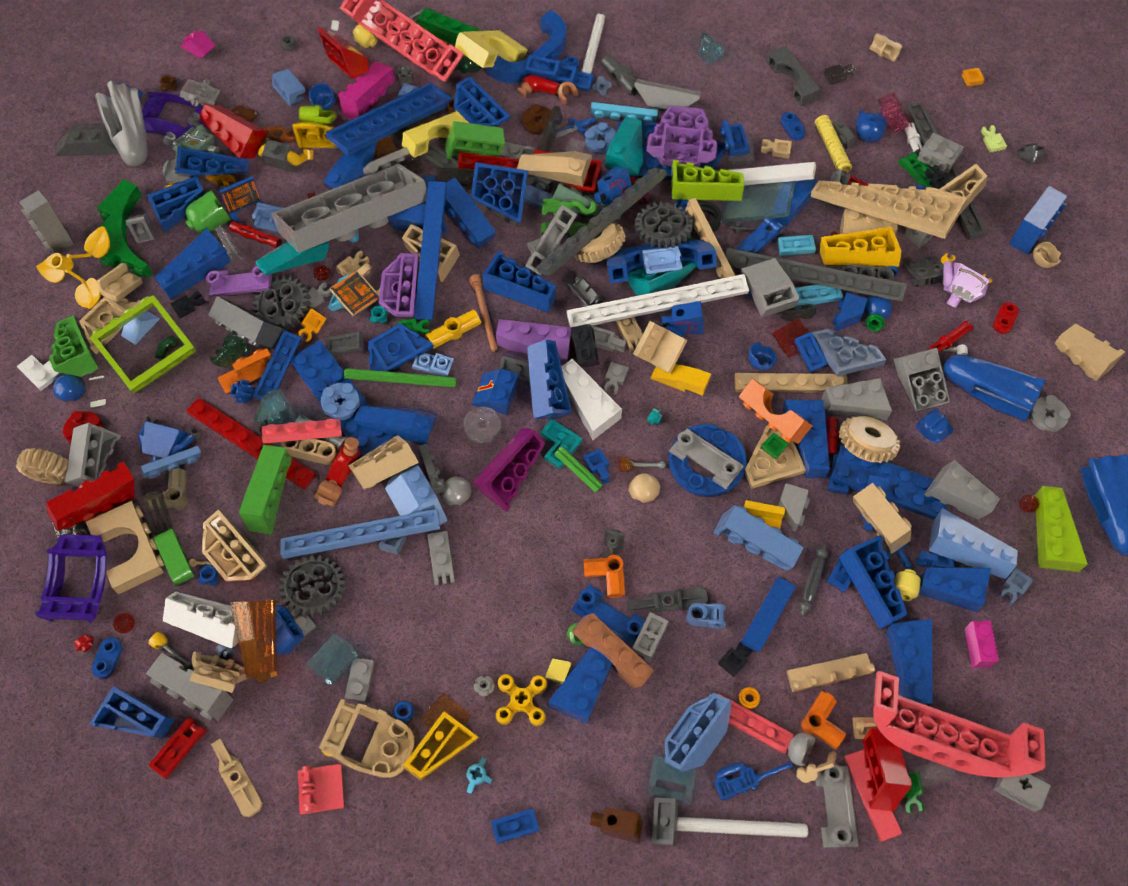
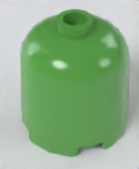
[185,190,231,233]

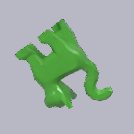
[541,199,597,236]

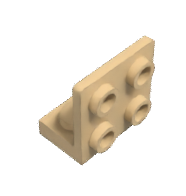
[633,321,687,373]

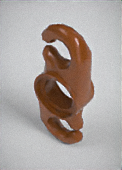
[263,126,296,142]

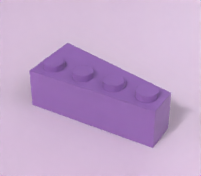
[496,319,572,366]

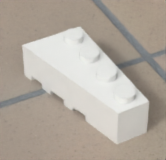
[163,592,252,649]

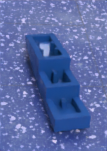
[525,55,594,92]

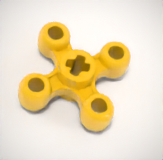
[496,674,547,726]

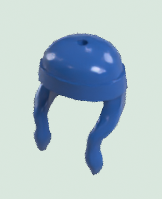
[856,110,887,143]

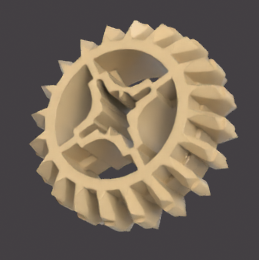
[16,448,68,485]

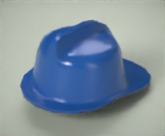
[916,409,954,444]

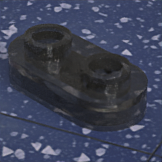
[780,304,817,322]

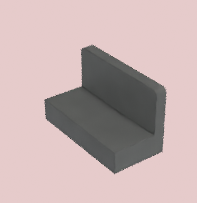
[499,351,530,382]

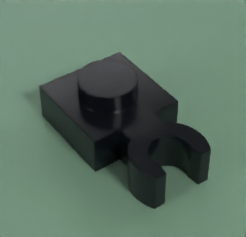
[925,165,951,189]
[170,291,206,319]
[718,641,753,677]

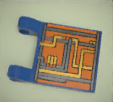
[219,176,262,222]

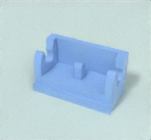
[642,245,682,274]

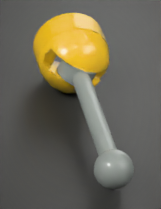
[148,631,193,669]

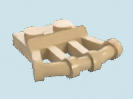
[190,651,252,693]

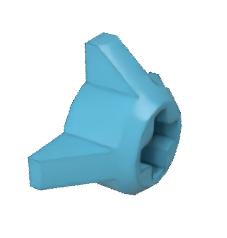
[467,758,493,794]

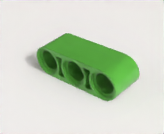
[153,528,195,586]

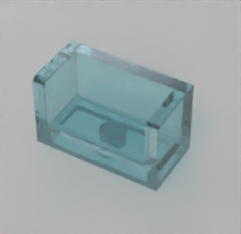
[306,633,359,686]

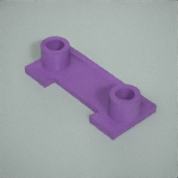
[206,266,272,296]

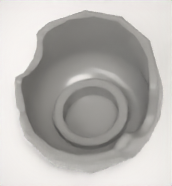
[440,477,472,506]
[788,733,815,767]

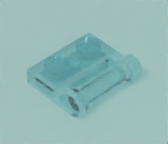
[647,755,697,805]

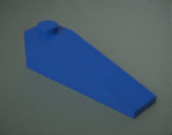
[175,147,249,177]

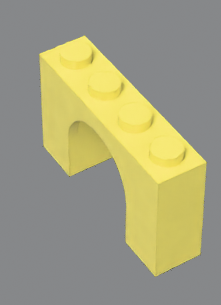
[455,30,527,68]

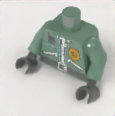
[163,112,219,157]

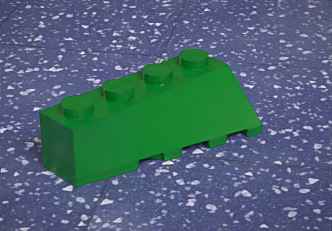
[417,8,481,46]

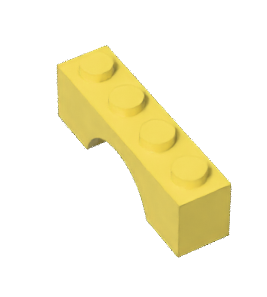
[402,111,469,158]

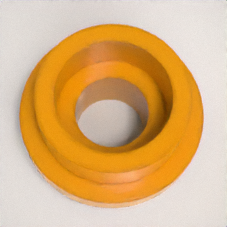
[739,687,760,709]

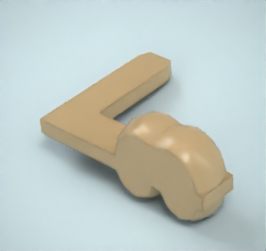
[796,751,837,783]

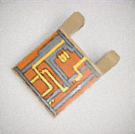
[329,263,380,317]

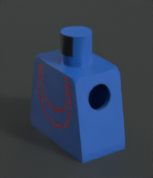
[594,166,632,205]
[662,301,704,334]

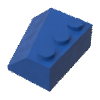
[471,163,528,223]

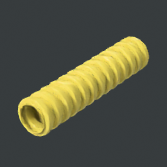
[815,115,852,173]

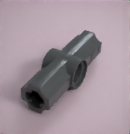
[601,54,638,96]

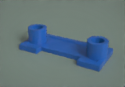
[571,584,646,649]

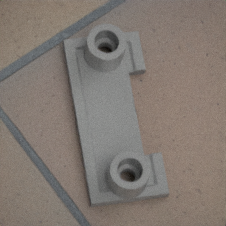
[669,429,744,489]
[815,764,858,848]

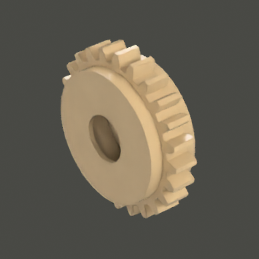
[573,223,626,263]
[839,416,901,463]

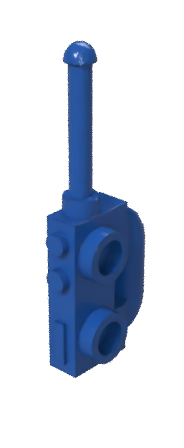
[713,761,793,801]

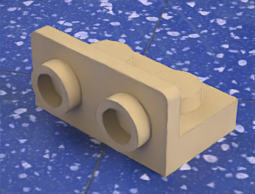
[97,263,143,302]

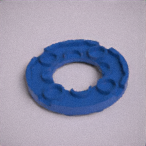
[669,424,746,497]

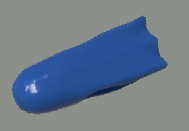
[943,354,1046,421]
[1079,454,1128,556]

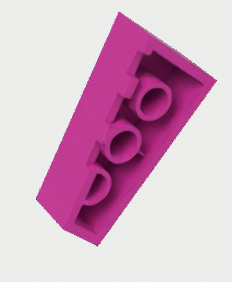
[338,61,395,120]

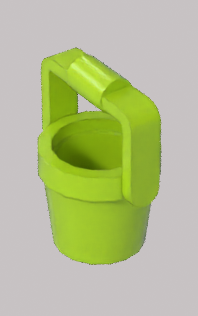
[299,105,337,124]

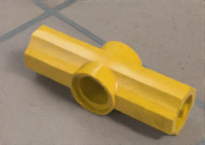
[425,309,481,349]

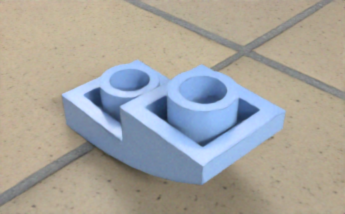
[412,353,454,376]

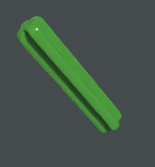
[555,447,603,492]

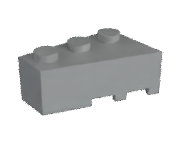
[822,378,892,421]

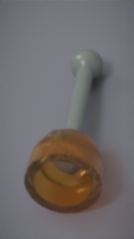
[619,457,666,472]

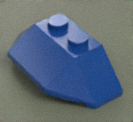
[454,76,511,127]

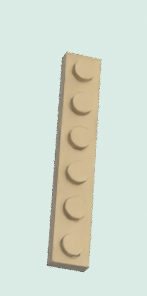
[686,198,735,297]
[734,373,848,393]

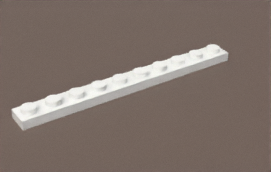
[567,274,749,328]

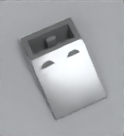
[741,258,799,318]
[893,348,950,412]

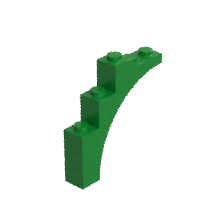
[97,179,153,278]

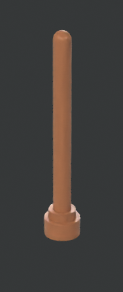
[469,274,498,352]

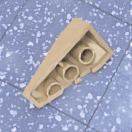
[517,151,592,187]

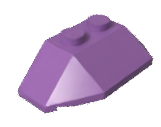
[379,253,419,317]

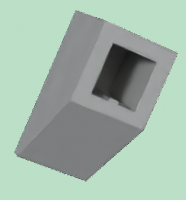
[778,483,810,531]

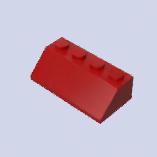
[317,27,369,79]

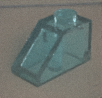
[698,32,725,66]

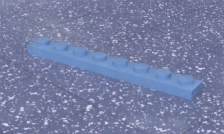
[280,509,440,559]

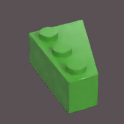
[445,121,505,159]

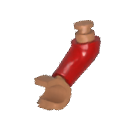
[517,75,578,105]
[314,437,361,506]

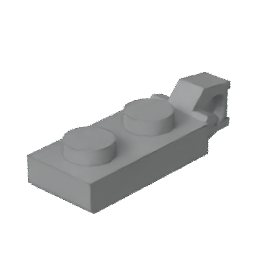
[592,325,626,353]

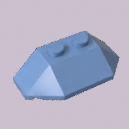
[385,464,448,525]
[665,693,732,772]

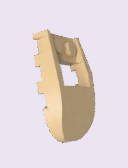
[319,699,414,778]

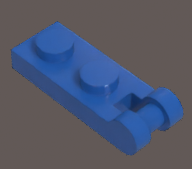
[736,215,783,254]

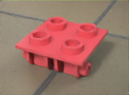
[298,764,344,815]

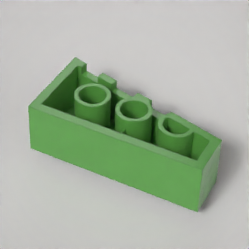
[239,445,291,535]

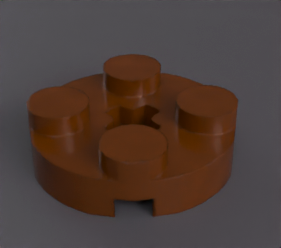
[522,104,555,135]

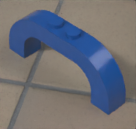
[486,10,566,83]
[607,239,717,284]

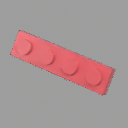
[262,419,342,444]

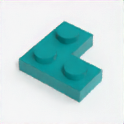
[540,419,583,469]

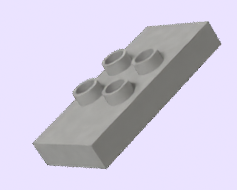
[271,163,427,253]

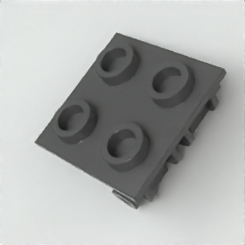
[903,256,944,287]

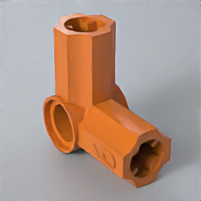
[584,555,625,598]
[801,691,846,750]

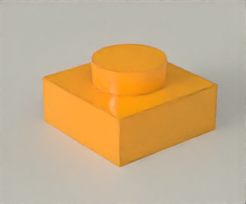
[962,68,985,87]

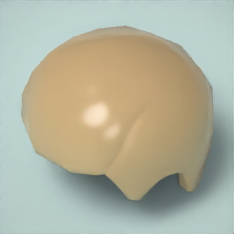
[1033,242,1061,269]
[628,473,660,503]

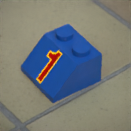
[471,369,519,415]

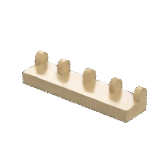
[786,653,875,692]

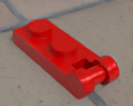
[148,717,207,780]

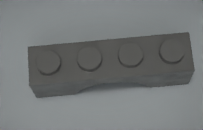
[767,46,820,107]

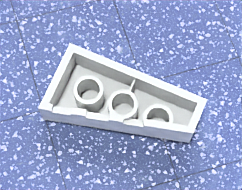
[561,359,622,440]

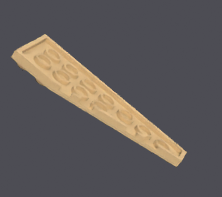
[811,181,967,239]

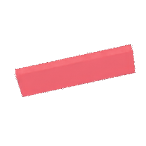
[717,693,795,754]
[843,749,902,842]

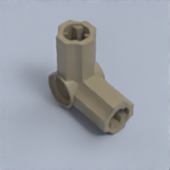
[145,468,188,510]

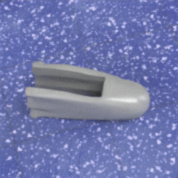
[95,81,148,167]

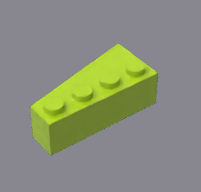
[671,159,744,201]
[1035,486,1088,572]

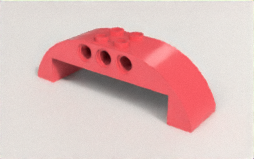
[340,0,464,83]
[874,670,1046,777]

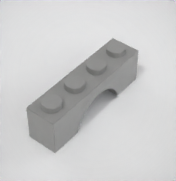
[525,205,577,276]

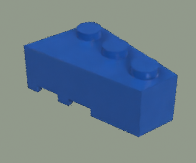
[919,568,991,612]

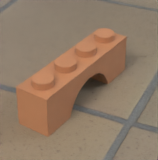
[572,613,654,688]

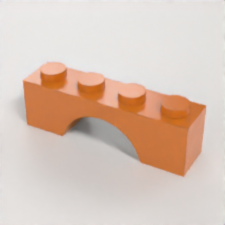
[739,379,813,444]

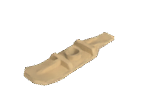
[211,739,263,817]

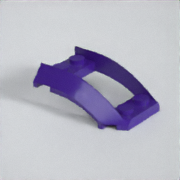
[142,92,206,139]
[35,534,107,624]

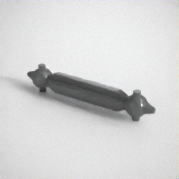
[798,544,829,616]

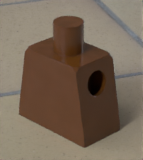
[590,807,644,844]

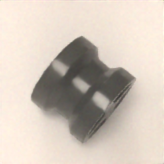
[397,66,414,86]

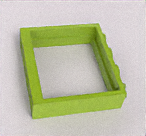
[89,295,196,394]

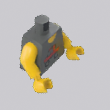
[258,138,314,173]

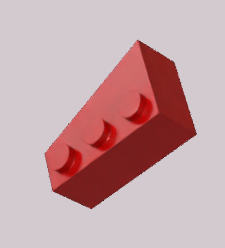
[862,728,912,811]

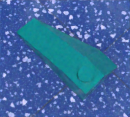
[605,116,643,177]
[255,241,330,275]
[627,261,697,296]

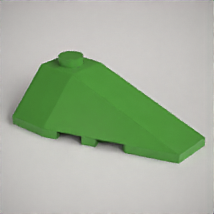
[49,315,99,377]

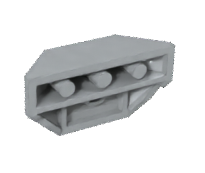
[634,79,702,110]

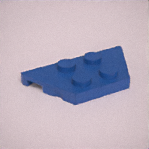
[368,323,434,382]

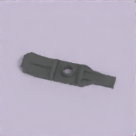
[627,587,709,613]

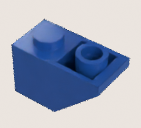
[832,292,868,331]

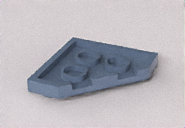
[812,329,886,376]

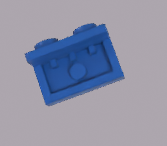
[720,119,750,157]

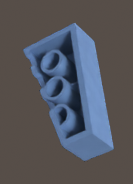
[713,505,804,571]
[929,508,1018,580]

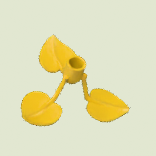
[36,226,110,309]

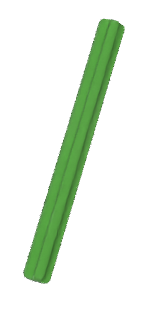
[344,368,456,388]

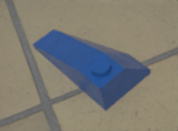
[323,142,377,190]
[353,406,438,445]

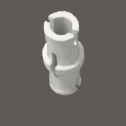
[904,123,923,155]

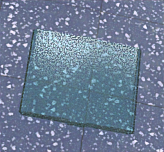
[722,181,795,223]

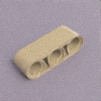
[281,439,337,465]

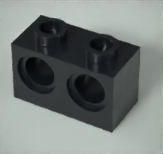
[572,325,600,368]

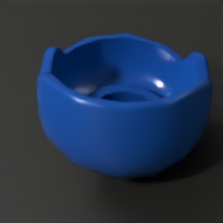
[309,83,336,110]
[864,295,892,321]
[748,342,777,370]
[53,374,86,402]

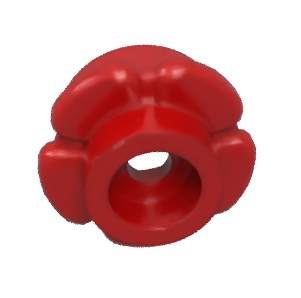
[74,634,94,653]

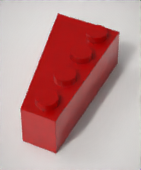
[200,104,267,159]
[46,461,135,531]

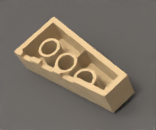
[937,164,987,238]

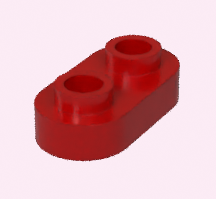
[993,302,1019,334]

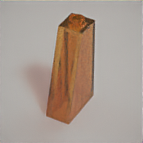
[231,600,277,682]

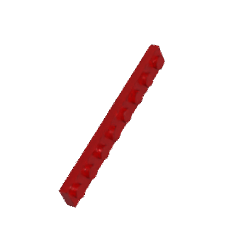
[186,397,316,490]

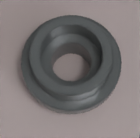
[281,35,297,50]

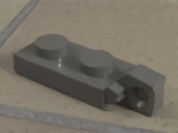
[419,444,446,495]

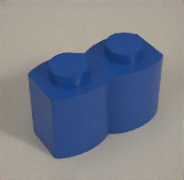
[259,606,304,655]

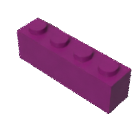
[473,428,545,512]

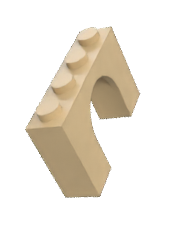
[86,501,165,595]

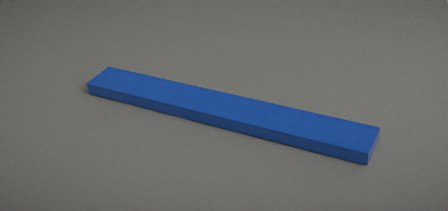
[414,181,447,321]

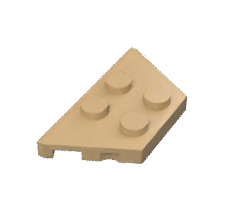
[79,297,141,354]

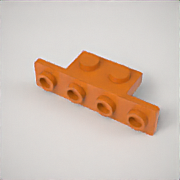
[218,348,274,394]

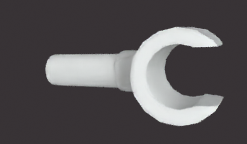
[943,344,968,355]

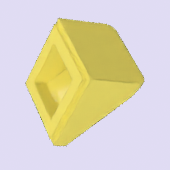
[545,658,572,684]

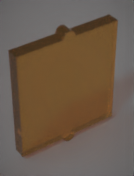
[420,693,471,729]

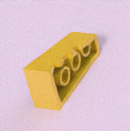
[820,227,902,266]

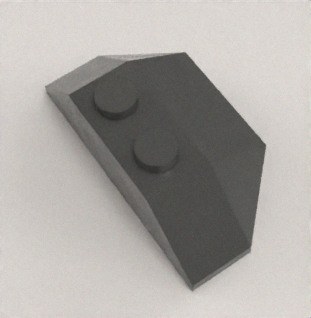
[55,123,120,156]

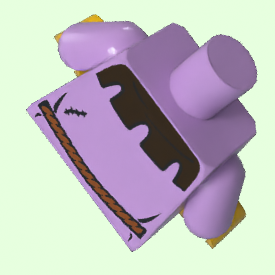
[941,253,992,309]

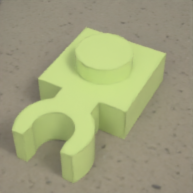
[981,125,1007,152]

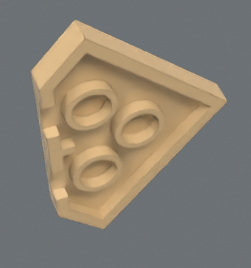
[744,425,806,489]

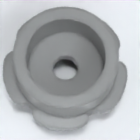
[474,676,494,696]

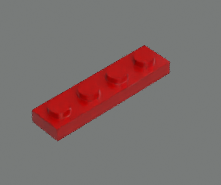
[458,152,520,170]

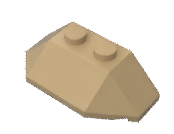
[202,509,267,582]

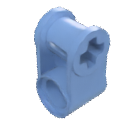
[686,603,726,629]

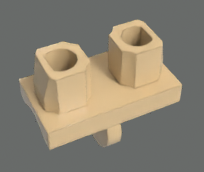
[870,33,903,62]

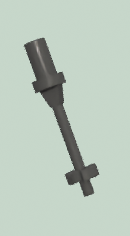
[730,223,783,234]

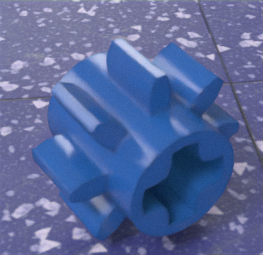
[230,380,255,403]

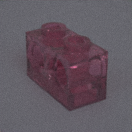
[878,92,909,133]

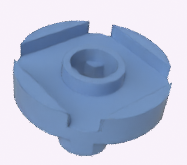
[585,122,616,154]
[321,383,360,420]

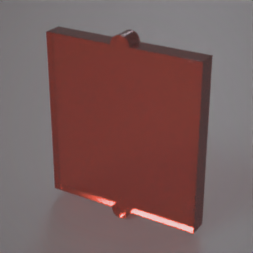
[772,318,808,358]

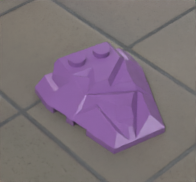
[646,106,717,167]

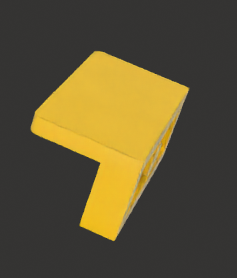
[744,500,785,530]

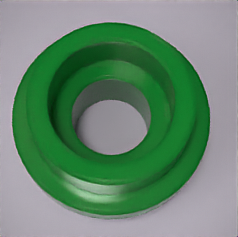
[866,313,885,331]

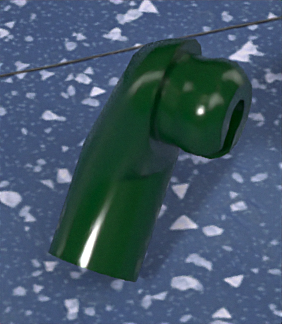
[155,336,179,359]

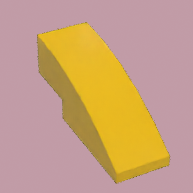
[650,364,711,396]

